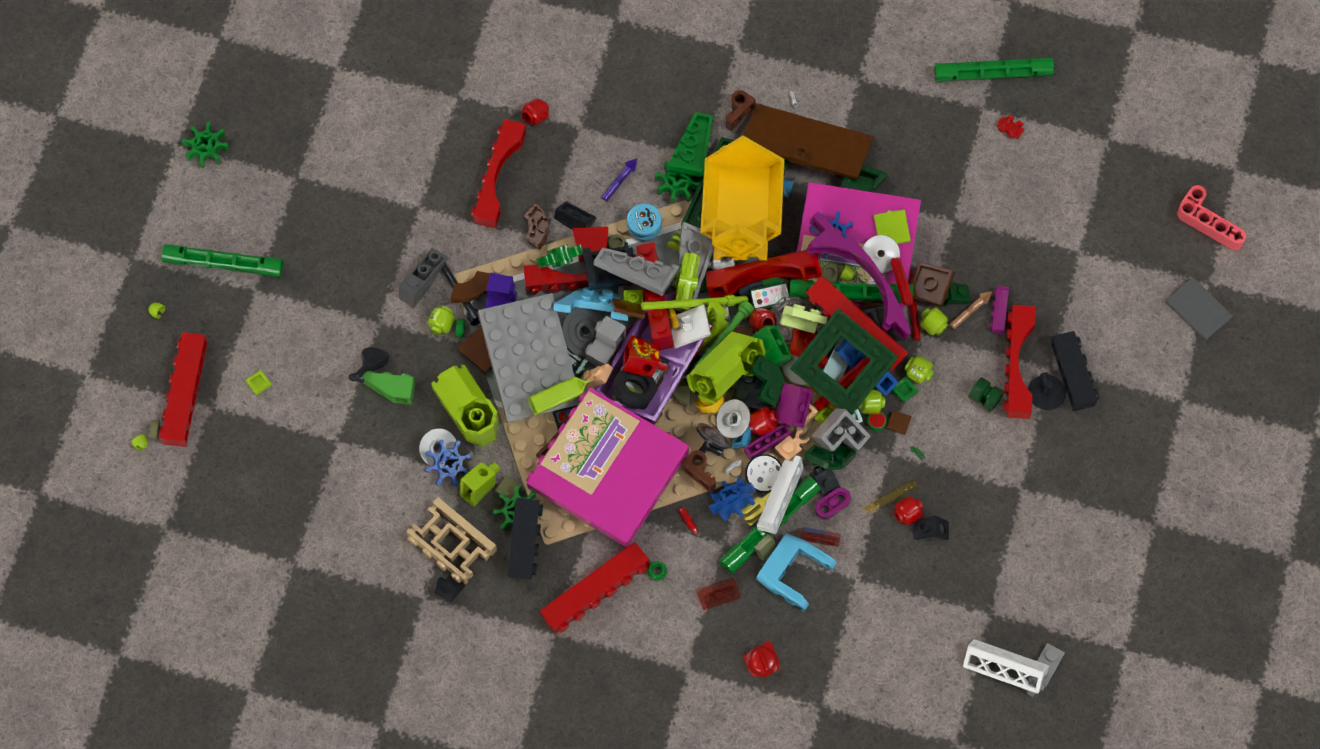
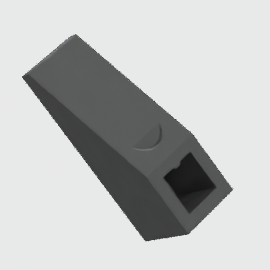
[399,248,448,307]

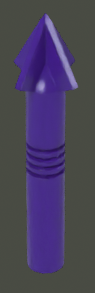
[601,158,637,202]

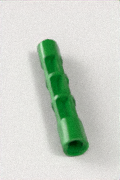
[934,57,1054,82]
[161,244,284,277]
[790,280,913,303]
[719,476,820,574]

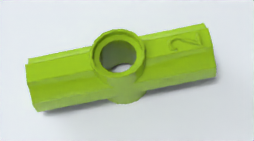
[673,252,700,312]

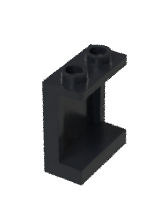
[583,242,634,291]

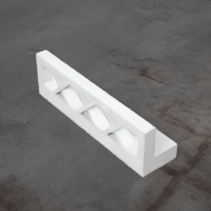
[757,455,804,535]
[963,639,1049,694]

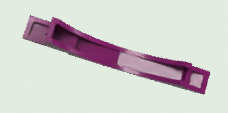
[806,212,911,341]

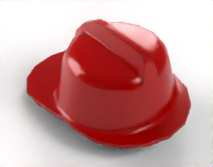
[743,640,780,677]

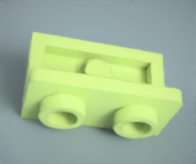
[780,304,828,333]

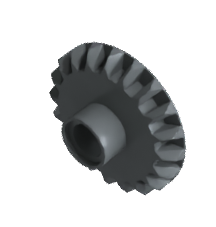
[561,307,603,357]

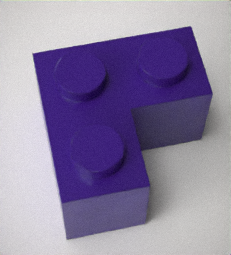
[485,273,518,309]

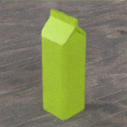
[527,377,590,416]

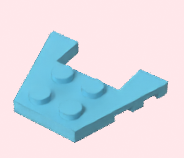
[554,287,629,321]

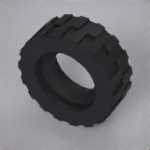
[612,368,657,409]

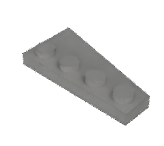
[677,222,714,299]
[593,248,679,296]

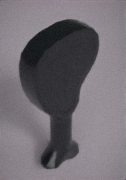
[349,347,389,383]

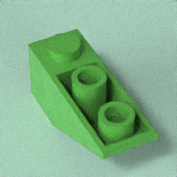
[363,371,415,405]

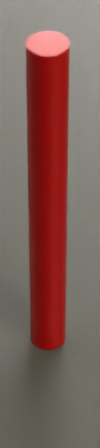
[908,269,921,341]

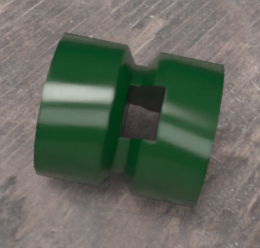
[968,377,1005,412]

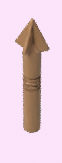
[949,291,992,330]

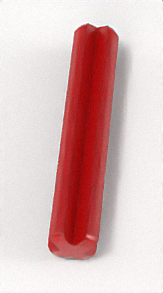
[890,257,913,306]

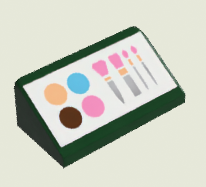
[749,282,791,310]

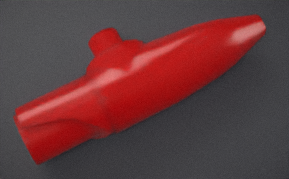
[678,507,698,534]

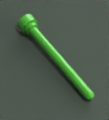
[695,301,754,367]

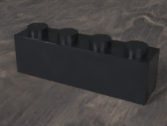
[1050,331,1099,411]
[507,498,543,579]

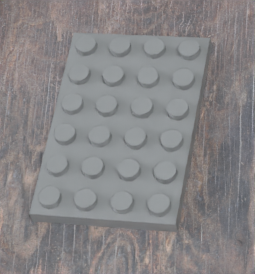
[478,293,580,423]

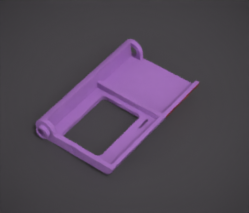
[594,310,712,423]

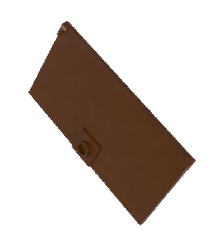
[743,103,874,180]

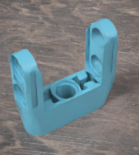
[756,533,837,611]

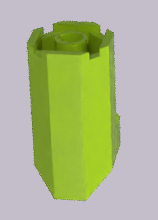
[686,331,766,404]
[431,365,499,448]

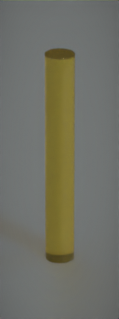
[864,480,918,514]

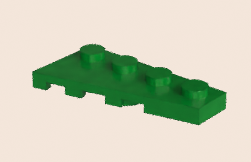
[666,112,713,177]

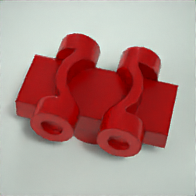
[997,115,1025,139]

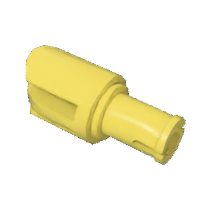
[741,492,771,526]

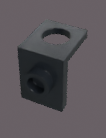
[914,516,949,540]
[435,575,465,603]

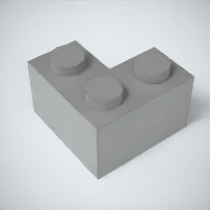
[585,316,626,367]
[811,408,871,451]

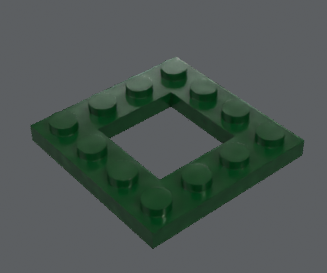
[790,308,899,416]

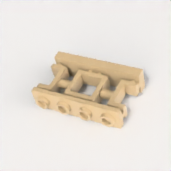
[406,497,497,585]

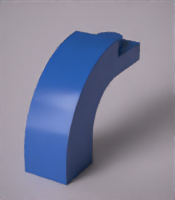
[835,339,898,397]

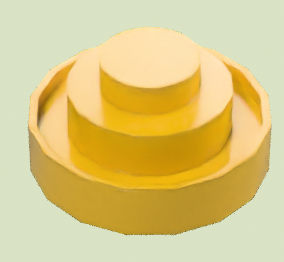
[696,395,724,414]

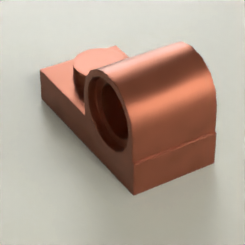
[726,90,756,131]
[681,450,716,493]

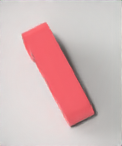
[1177,185,1246,250]

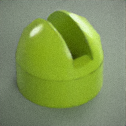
[839,264,855,281]
[148,302,165,319]
[131,434,148,450]

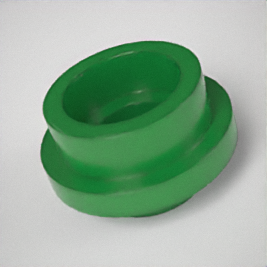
[647,561,667,581]

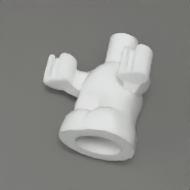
[707,257,735,270]

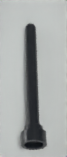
[441,262,480,326]

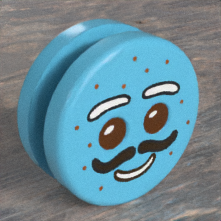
[627,204,662,241]

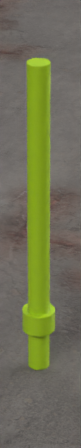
[641,295,748,310]

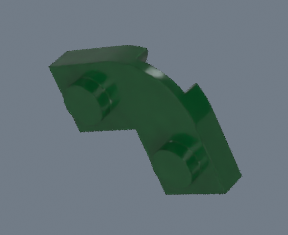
[749,354,784,408]
[804,444,857,470]

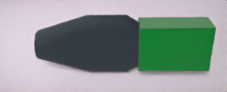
[738,277,780,296]

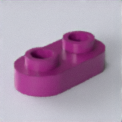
[815,488,851,520]

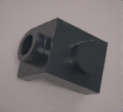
[809,466,841,497]

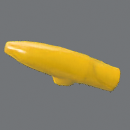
[668,308,679,329]

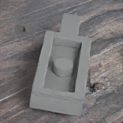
[1027,643,1065,697]

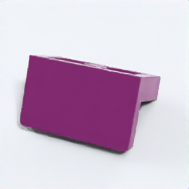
[776,384,813,428]

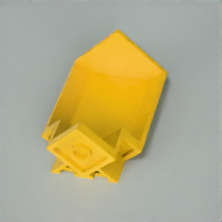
[700,136,784,260]

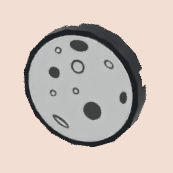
[745,454,782,493]

